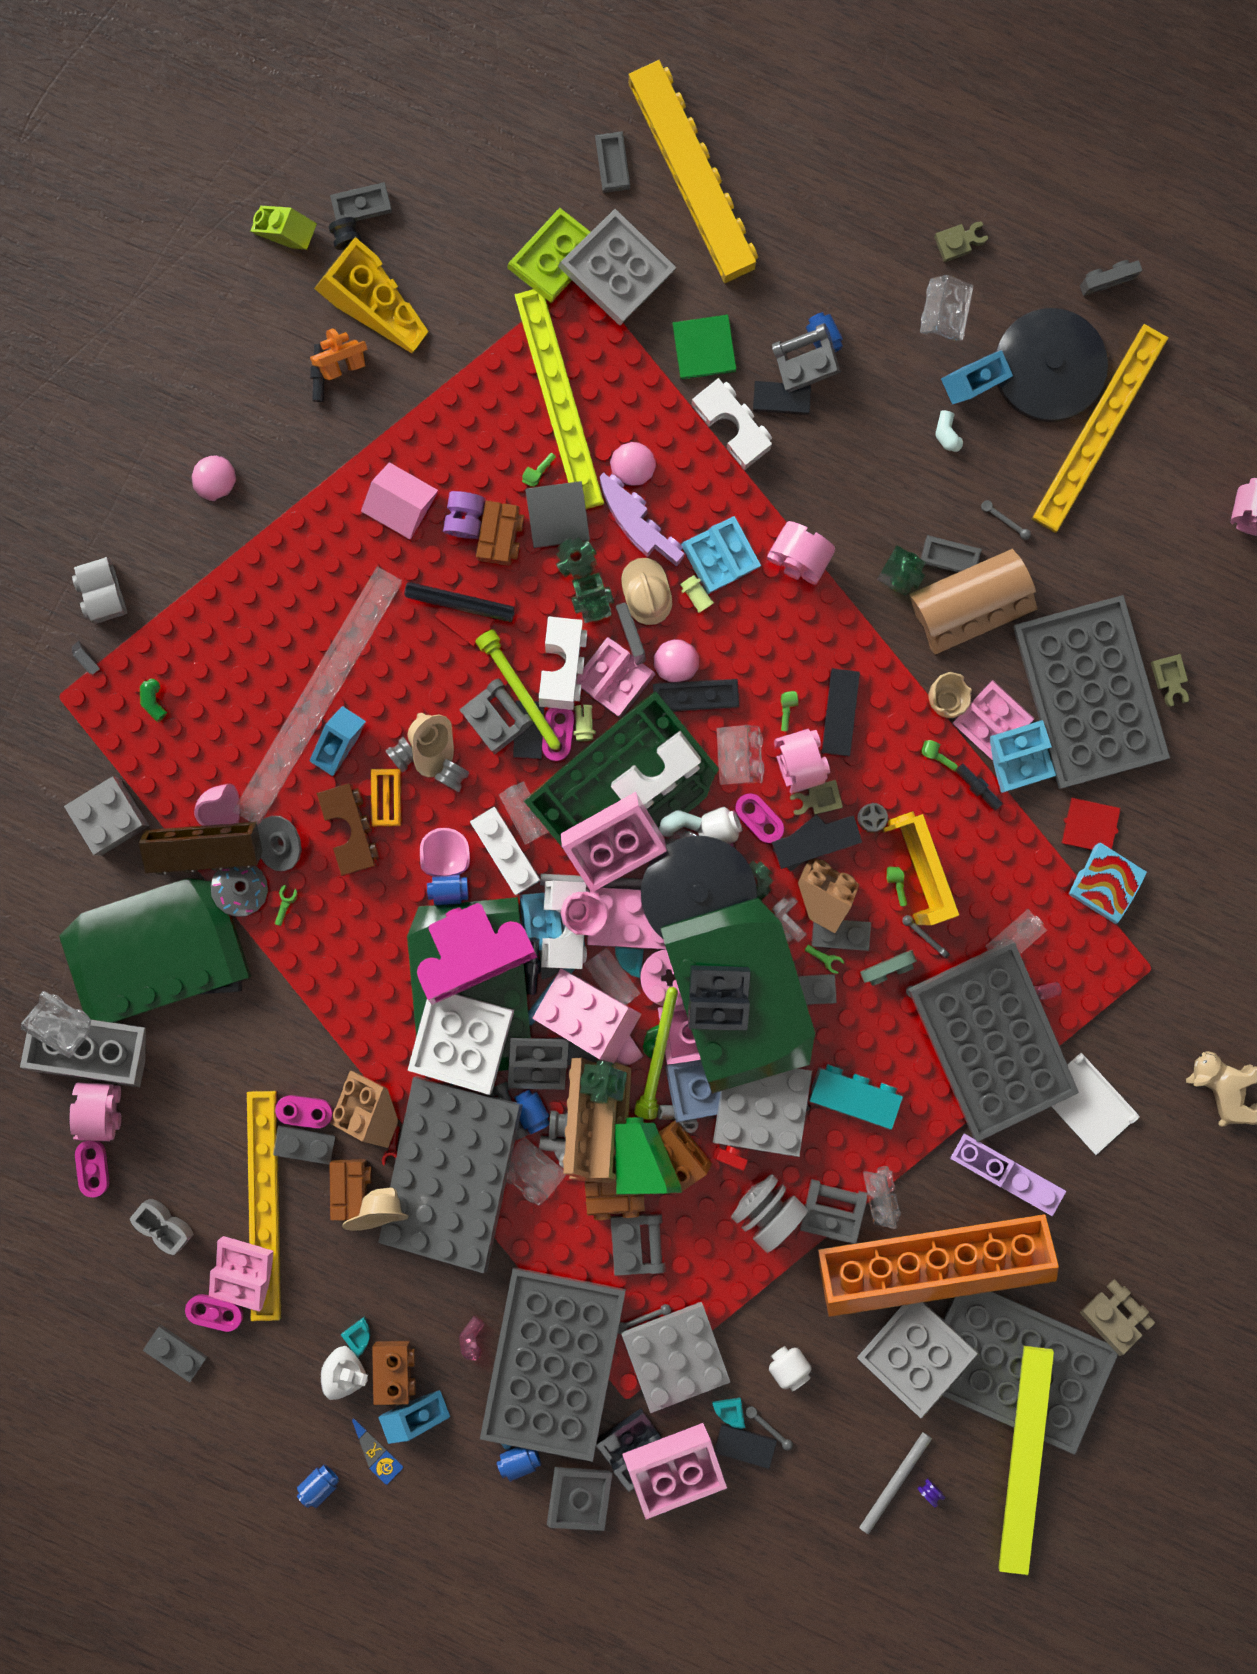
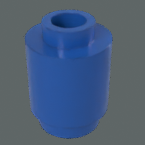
[806,312,843,352]
[427,875,468,905]
[514,1089,550,1134]
[497,1447,541,1482]
[297,1464,340,1508]

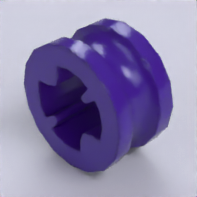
[917,1478,946,1508]

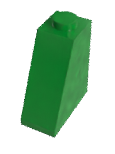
[615,1117,682,1194]

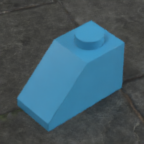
[941,350,1013,404]
[309,706,366,776]
[378,1390,450,1444]

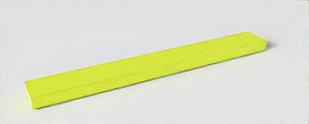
[515,289,604,509]
[999,1346,1054,1575]

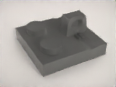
[547,1467,612,1531]

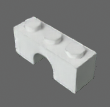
[691,378,772,470]
[539,617,587,710]
[611,731,701,809]
[470,807,540,895]
[541,881,589,969]

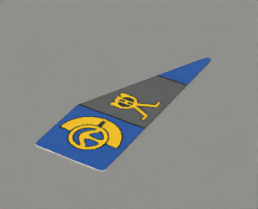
[352,1419,403,1485]

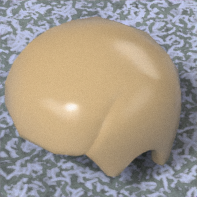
[928,672,972,719]

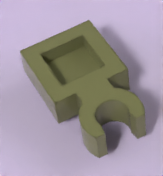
[934,222,988,263]
[1151,654,1189,707]
[789,780,843,815]

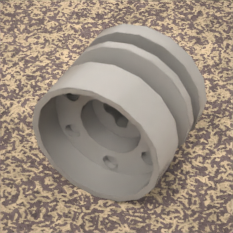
[731,1175,808,1253]

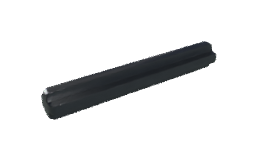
[404,582,515,622]

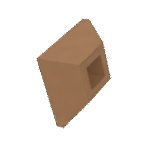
[798,858,859,933]
[330,1070,398,1148]

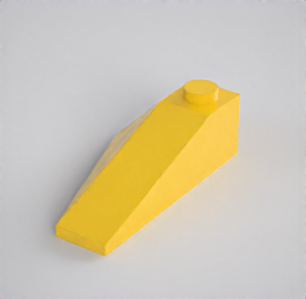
[314,237,428,353]

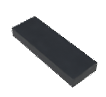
[821,668,860,757]
[653,679,739,712]
[772,815,862,869]

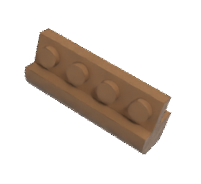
[909,549,1037,655]
[563,1058,631,1183]

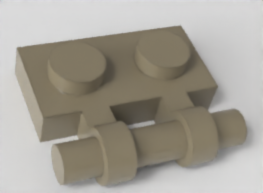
[1080,1279,1155,1356]

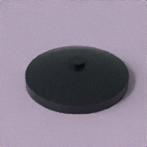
[996,308,1108,422]
[641,836,757,939]

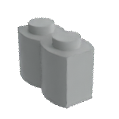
[72,557,127,624]
[130,1199,194,1255]

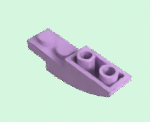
[600,473,684,566]
[950,1134,1066,1216]

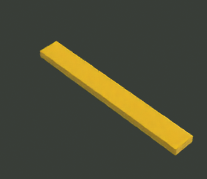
[1032,324,1168,533]
[247,1091,281,1321]

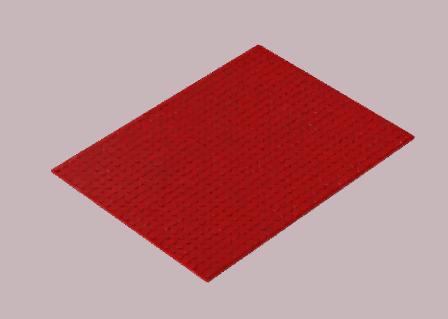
[59,280,1151,1399]

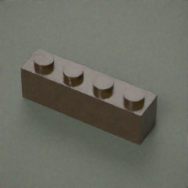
[139,822,263,875]

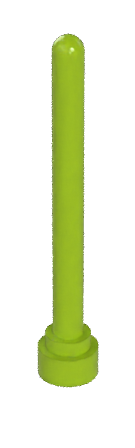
[475,629,560,750]
[634,987,678,1119]

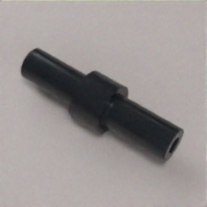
[310,344,327,402]
[955,763,1003,811]
[524,937,541,995]

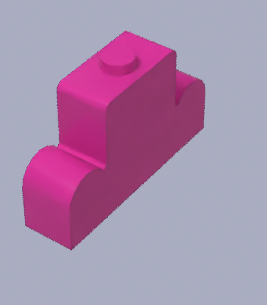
[417,903,537,1005]

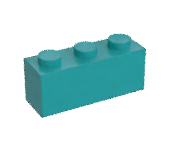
[808,1064,903,1130]

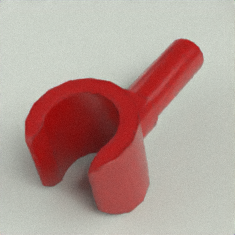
[382,1126,400,1166]

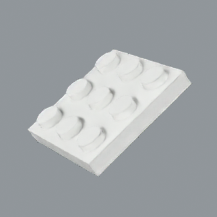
[408,994,514,1095]

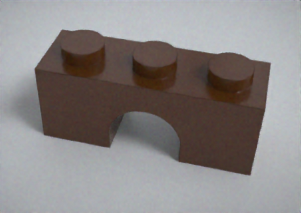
[317,783,380,876]

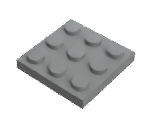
[558,209,676,325]
[713,1069,812,1157]
[621,1302,730,1413]
[857,1302,979,1418]

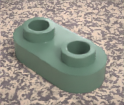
[860,950,917,986]

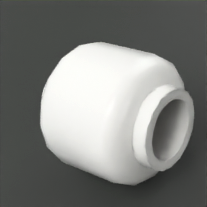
[698,807,742,844]
[769,1346,811,1391]

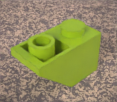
[250,206,317,250]

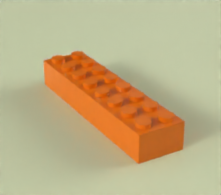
[818,1215,1059,1317]

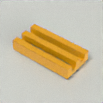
[371,769,401,827]

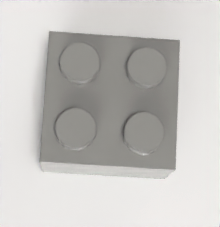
[64,776,149,856]

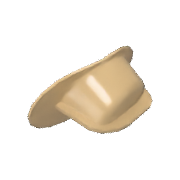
[621,558,672,625]
[408,713,454,777]
[343,1188,408,1231]

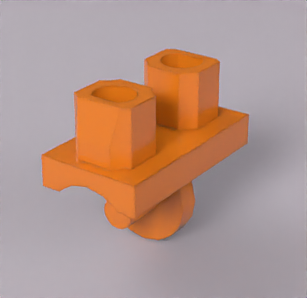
[310,328,368,380]

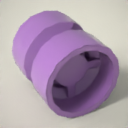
[443,491,486,539]

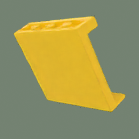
[882,811,959,925]

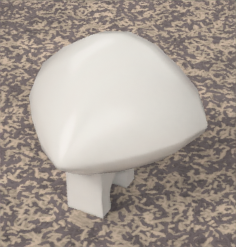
[321,1346,368,1400]

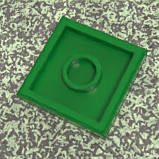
[672,315,736,380]

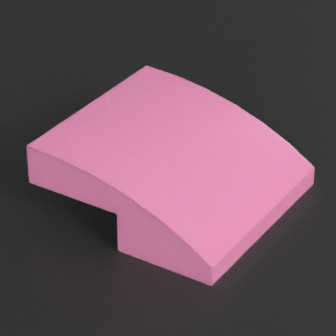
[576,637,656,719]
[953,680,1034,760]
[209,1236,273,1311]

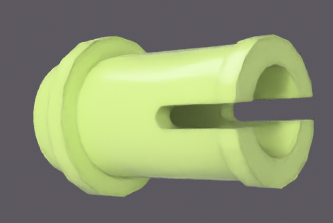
[680,575,714,613]
[573,705,596,742]

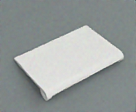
[1051,1053,1140,1155]

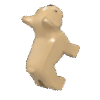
[1186,1051,1257,1127]

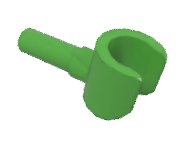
[522,453,556,487]
[781,691,798,731]
[922,740,958,771]
[887,867,907,906]
[275,885,298,926]
[805,945,844,973]

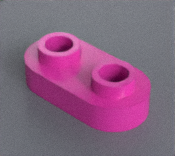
[542,708,574,761]
[735,794,784,843]
[275,1095,333,1128]
[75,1141,109,1198]
[185,1294,243,1332]

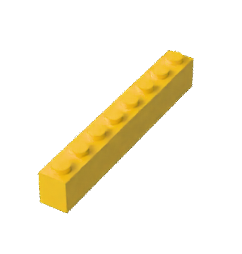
[629,60,758,284]

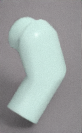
[936,410,963,452]
[659,810,702,837]

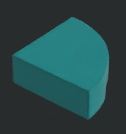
[615,946,644,978]
[341,1316,370,1358]
[712,1398,745,1428]

